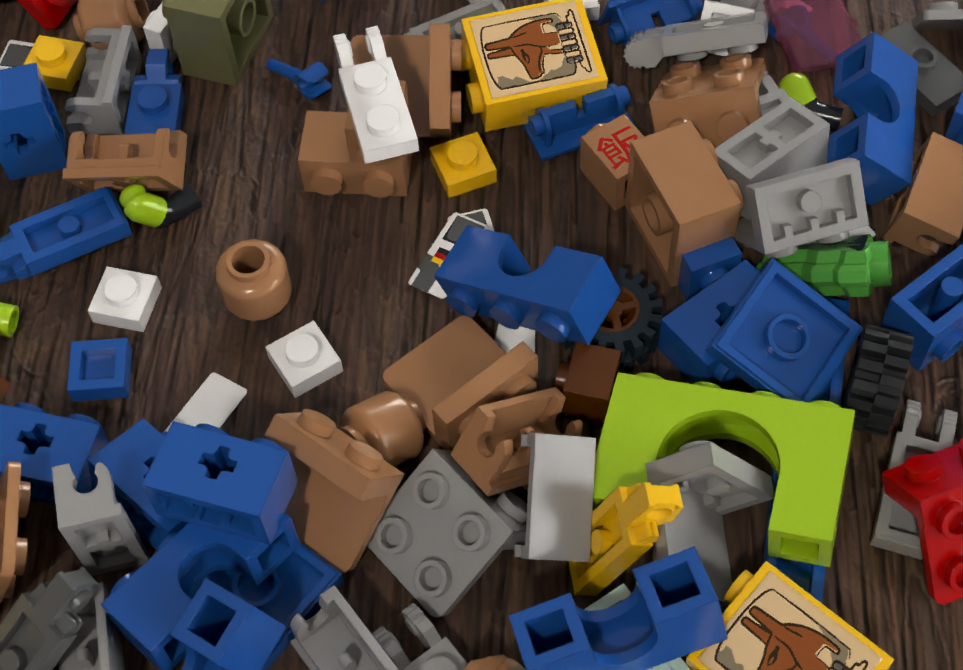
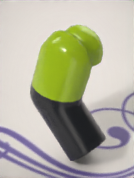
[778,72,844,132]
[119,184,202,229]

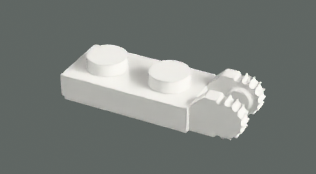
[333,26,419,164]

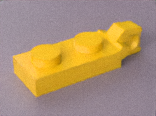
[568,482,684,596]

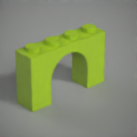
[592,372,855,567]

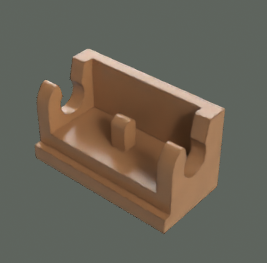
[62,128,188,192]
[882,132,963,256]
[450,387,583,497]

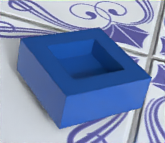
[678,237,742,301]
[67,338,132,401]

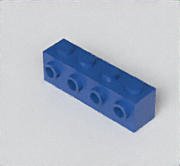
[880,244,963,372]

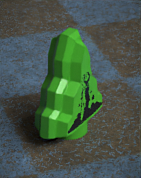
[755,234,892,297]

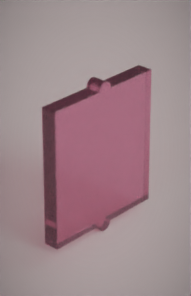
[763,0,861,73]

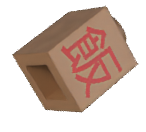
[579,114,644,211]

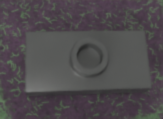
[880,21,963,118]

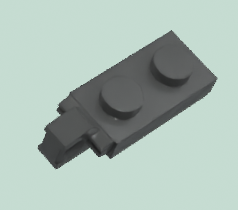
[0,567,99,670]

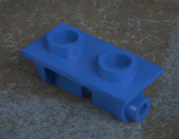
[597,0,703,46]
[522,83,636,161]

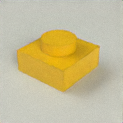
[23,35,87,92]
[429,132,497,198]

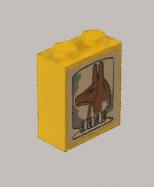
[460,0,608,132]
[686,561,895,670]

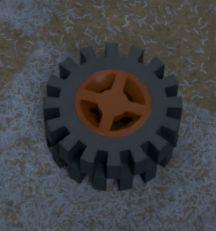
[563,266,663,373]

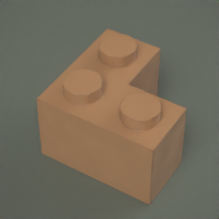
[298,80,413,198]

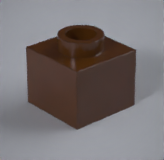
[554,342,621,427]

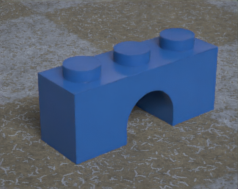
[827,32,918,206]
[434,225,621,345]
[100,513,301,670]
[509,546,728,670]
[170,578,287,670]

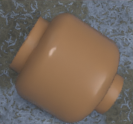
[73,0,150,50]
[215,239,292,321]
[339,390,426,468]

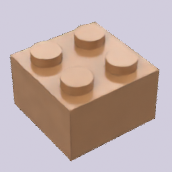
[625,120,744,287]

